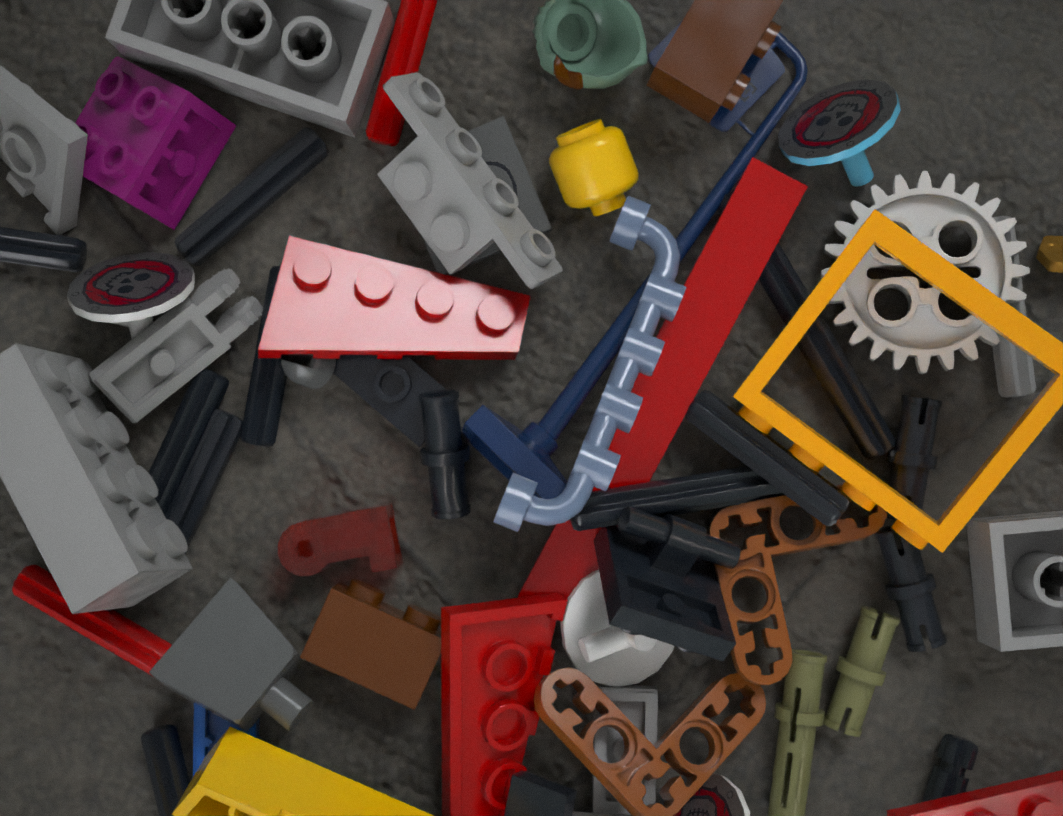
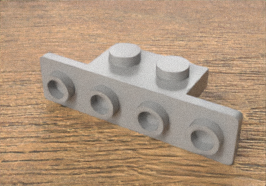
[377,72,563,289]

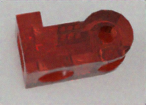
[278,503,404,576]

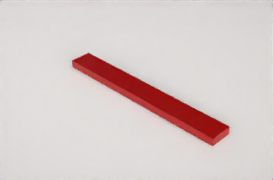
[517,157,808,599]

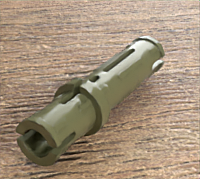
[767,649,827,816]

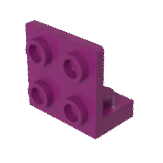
[75,56,236,230]

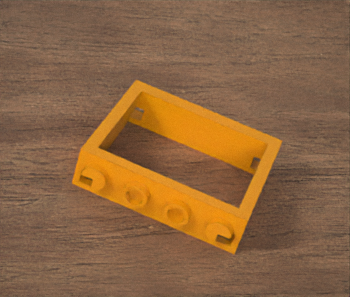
[733,209,1063,553]

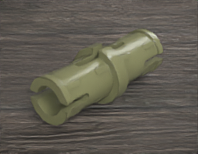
[823,606,900,737]

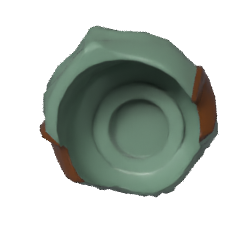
[532,0,648,90]

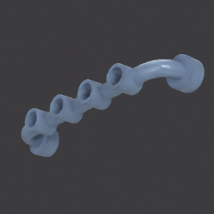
[493,195,686,532]

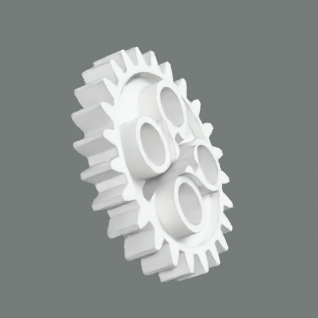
[821,171,1030,374]

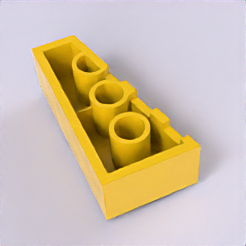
[172,727,434,816]

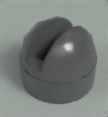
[281,354,336,389]

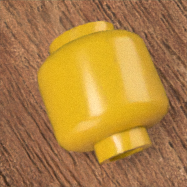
[549,119,639,216]

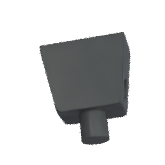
[149,577,314,732]

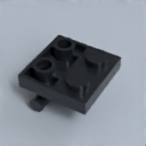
[593,506,741,661]

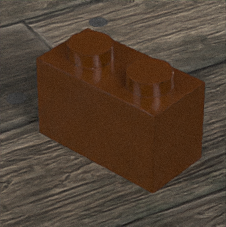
[646,0,783,123]
[300,579,441,710]

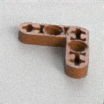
[707,485,887,685]
[534,667,766,816]

